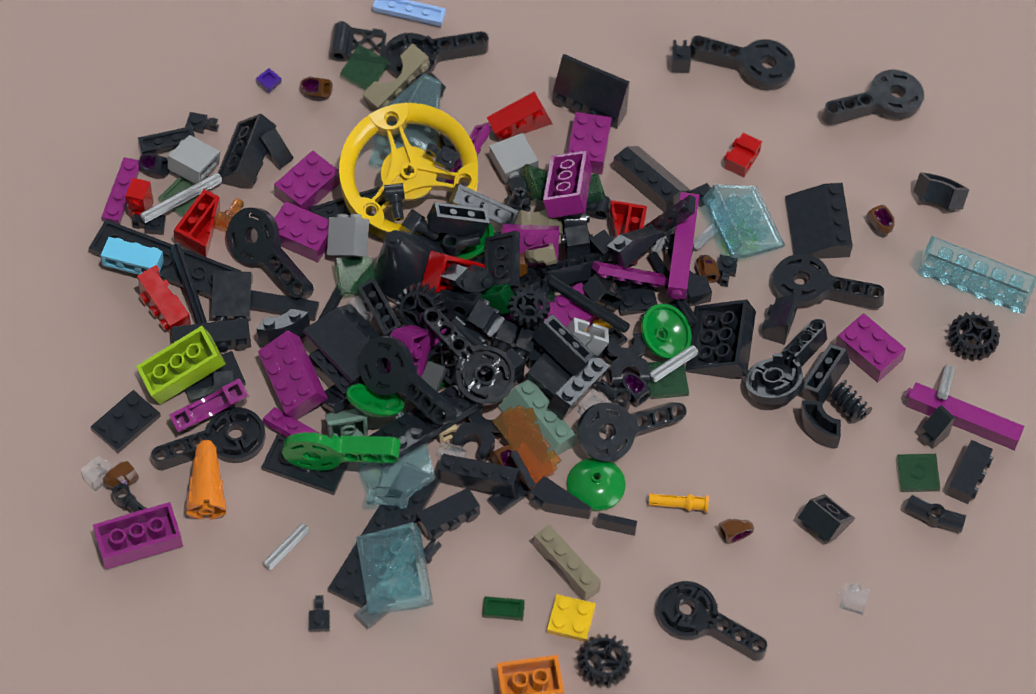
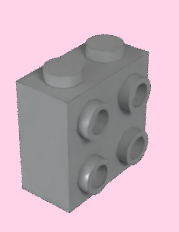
[489,133,539,184]
[167,135,220,184]
[327,214,369,257]

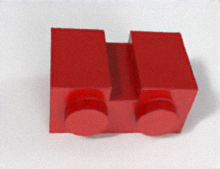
[724,132,762,178]
[125,177,154,218]

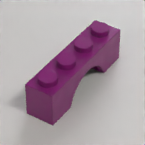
[169,379,250,433]

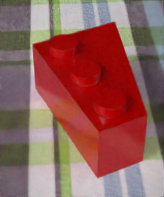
[487,91,553,141]
[174,189,220,257]
[609,200,647,264]
[422,251,485,292]
[137,265,191,335]

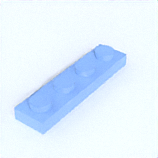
[373,0,446,27]

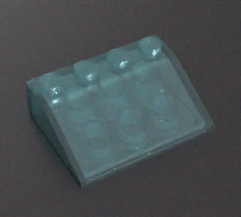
[702,185,785,258]
[356,523,433,614]

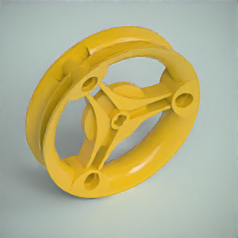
[339,103,478,240]

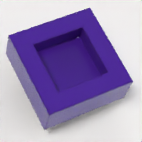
[256,68,282,93]

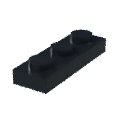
[138,126,195,154]

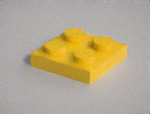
[547,594,596,642]

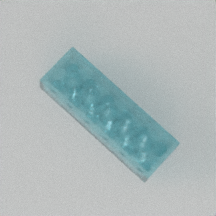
[918,236,1036,314]

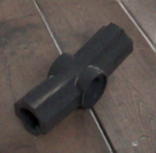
[904,494,966,532]

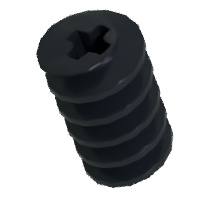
[830,380,872,423]

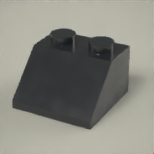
[761,294,800,345]
[798,494,855,542]

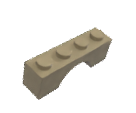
[362,43,430,111]
[534,524,601,601]

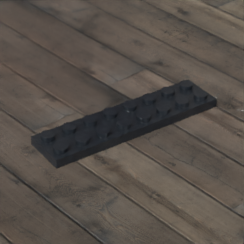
[89,219,241,299]
[369,371,493,468]
[328,463,440,608]

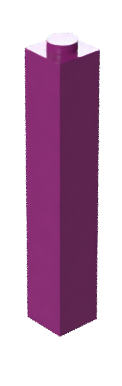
[667,192,699,299]
[905,382,1025,451]

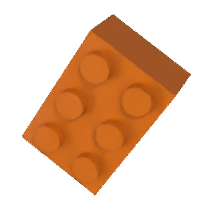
[496,655,564,694]

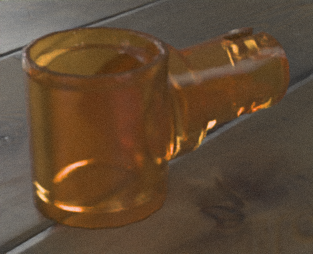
[215,198,244,231]

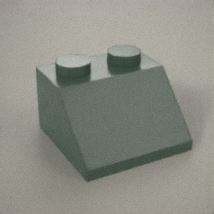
[325,407,368,438]

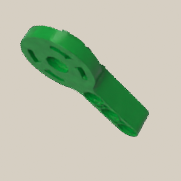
[282,432,401,470]

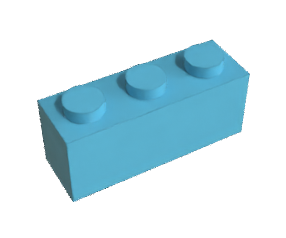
[101,237,164,275]

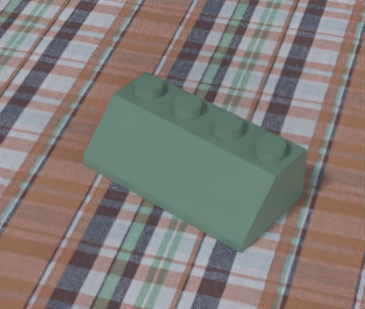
[498,379,576,465]

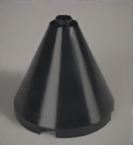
[374,230,446,302]

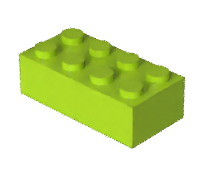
[136,326,226,404]

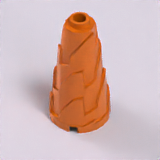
[186,440,227,520]

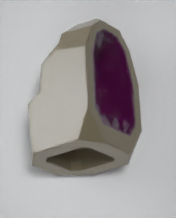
[524,243,557,265]

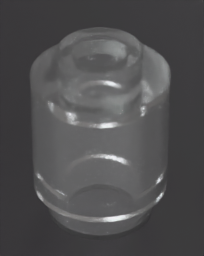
[347,296,373,322]
[437,442,467,460]

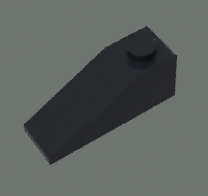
[607,226,664,269]
[529,476,592,519]

